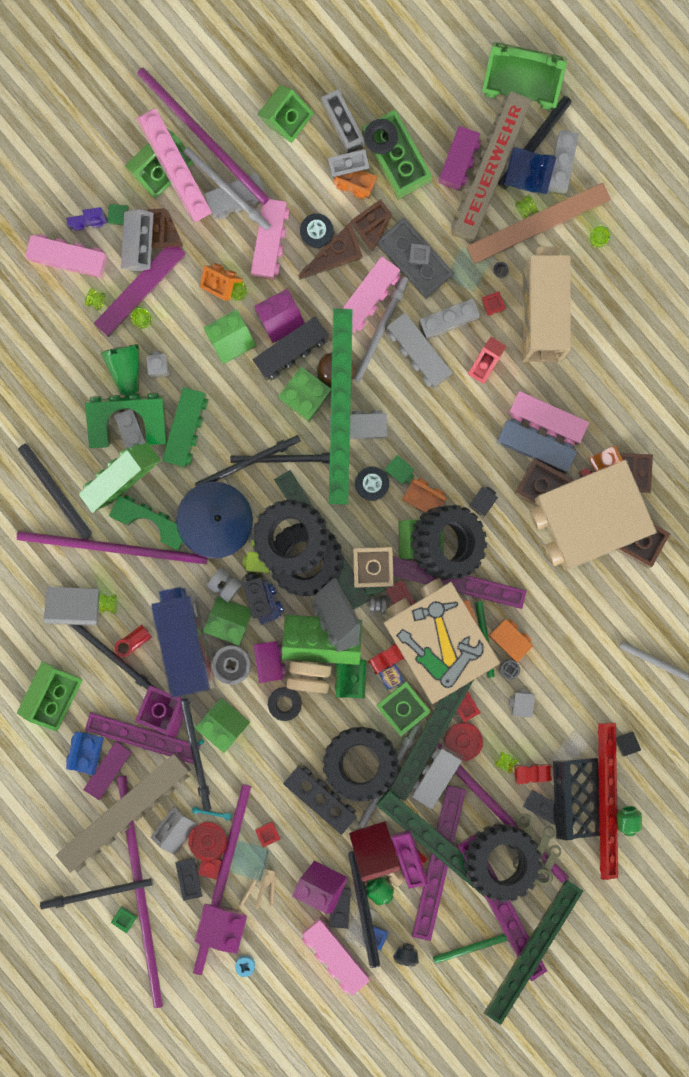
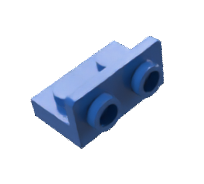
[66,731,104,775]

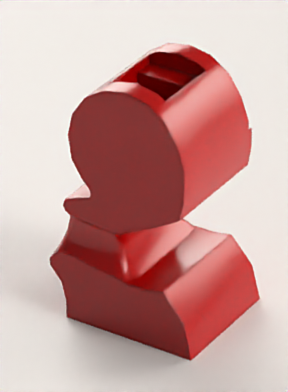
[368,643,404,674]
[514,764,552,784]

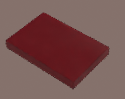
[349,821,400,882]

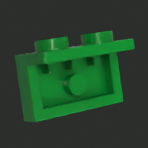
[334,660,367,699]

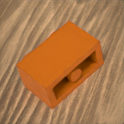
[488,619,533,662]

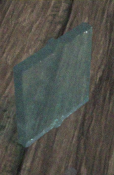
[450,248,490,292]
[231,841,269,881]

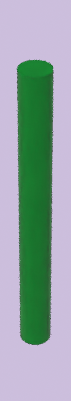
[475,601,495,678]
[433,934,508,964]

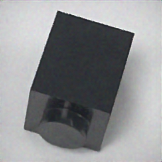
[468,486,498,517]

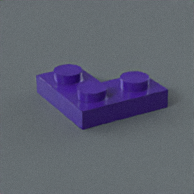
[66,207,108,231]

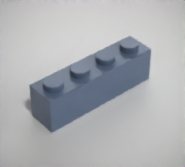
[496,419,577,474]

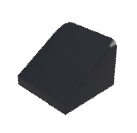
[616,731,641,757]

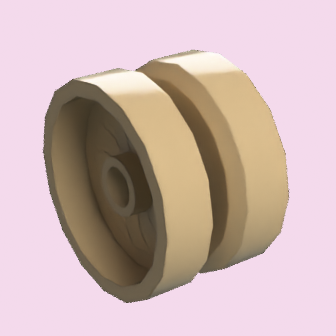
[286,661,331,693]

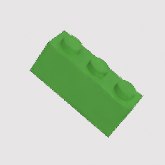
[124,129,193,199]
[17,661,82,732]

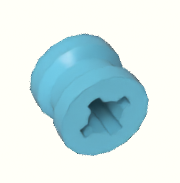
[235,955,255,977]

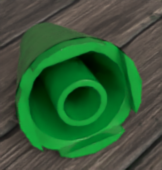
[101,344,139,397]

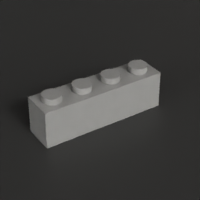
[386,313,452,389]

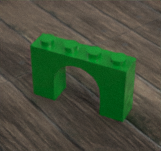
[85,393,167,448]

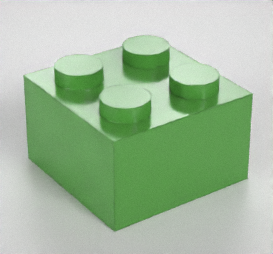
[278,367,331,422]
[376,681,430,736]

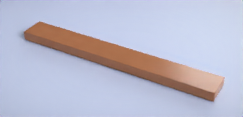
[466,182,611,264]

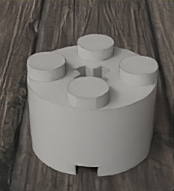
[212,645,252,685]

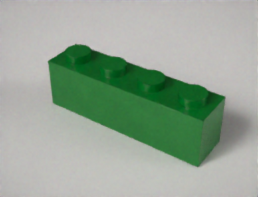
[162,387,209,468]

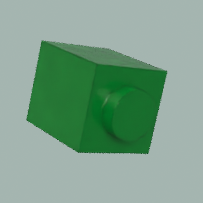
[384,455,415,486]

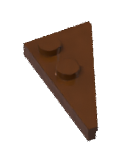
[298,223,363,280]

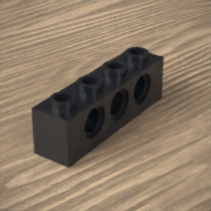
[283,765,357,835]

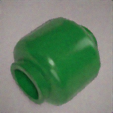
[617,806,642,836]
[366,876,394,906]

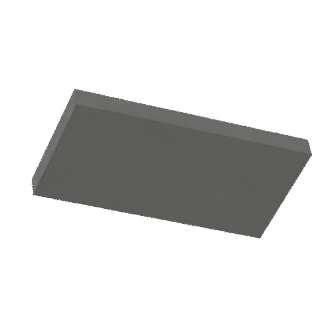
[377,217,454,299]

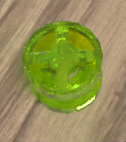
[515,195,538,219]
[589,226,611,248]
[230,281,247,301]
[85,288,106,311]
[131,307,152,329]
[99,594,117,613]
[494,751,518,774]

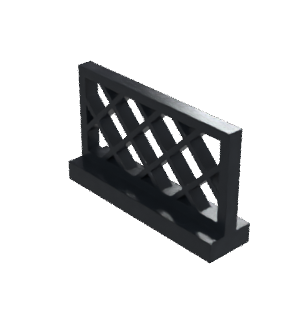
[553,758,600,841]

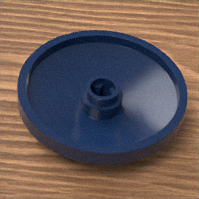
[176,482,253,559]

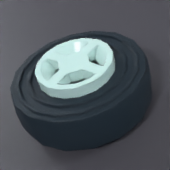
[300,213,334,248]
[355,466,389,501]

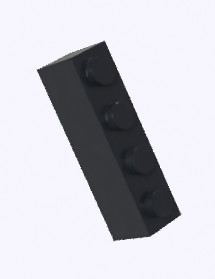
[252,316,329,381]

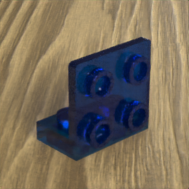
[504,147,556,195]
[258,580,284,625]

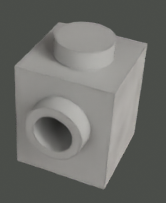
[146,351,170,378]
[509,689,535,718]

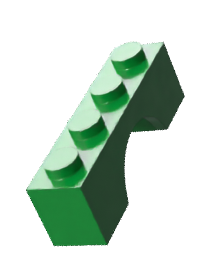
[109,495,183,551]

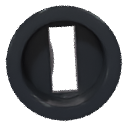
[493,262,509,278]

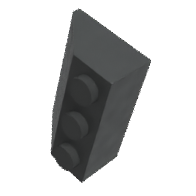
[312,578,360,652]

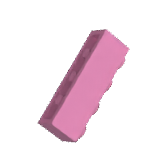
[251,199,290,280]
[25,234,107,279]
[343,257,401,334]
[508,391,589,446]
[302,917,370,996]

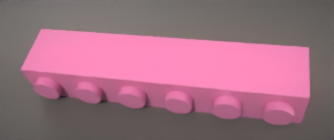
[136,108,212,222]

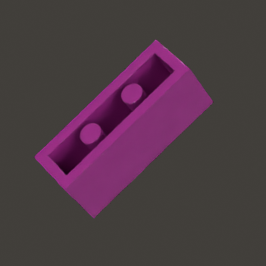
[438,126,482,191]

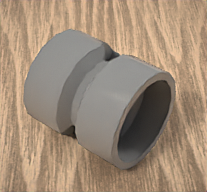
[207,567,243,603]

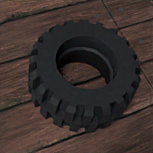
[252,500,330,575]
[411,505,487,580]
[269,523,344,597]
[323,727,399,802]
[464,823,543,902]

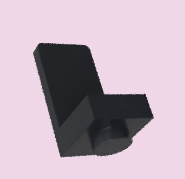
[242,572,271,619]

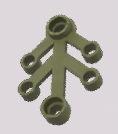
[506,813,561,886]

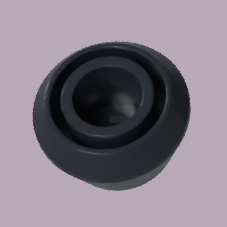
[393,943,419,967]

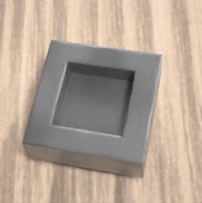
[409,244,430,266]

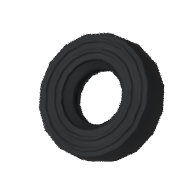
[364,119,398,154]
[267,687,302,721]

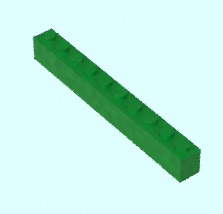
[329,308,353,505]

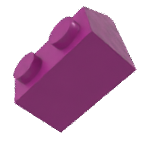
[254,288,305,343]
[253,641,287,683]
[135,686,190,738]
[292,861,348,914]
[195,903,247,954]

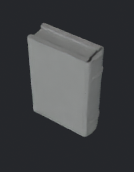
[44,587,100,626]

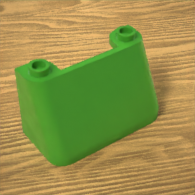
[482,42,567,110]

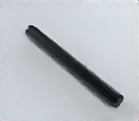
[498,96,572,190]
[18,443,92,539]
[348,851,380,968]

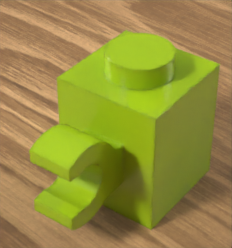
[243,540,270,574]

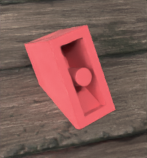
[468,336,507,384]

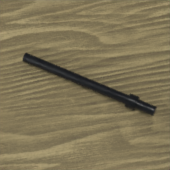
[195,435,301,486]
[230,452,330,464]
[68,624,156,690]
[181,698,211,811]
[40,878,154,910]

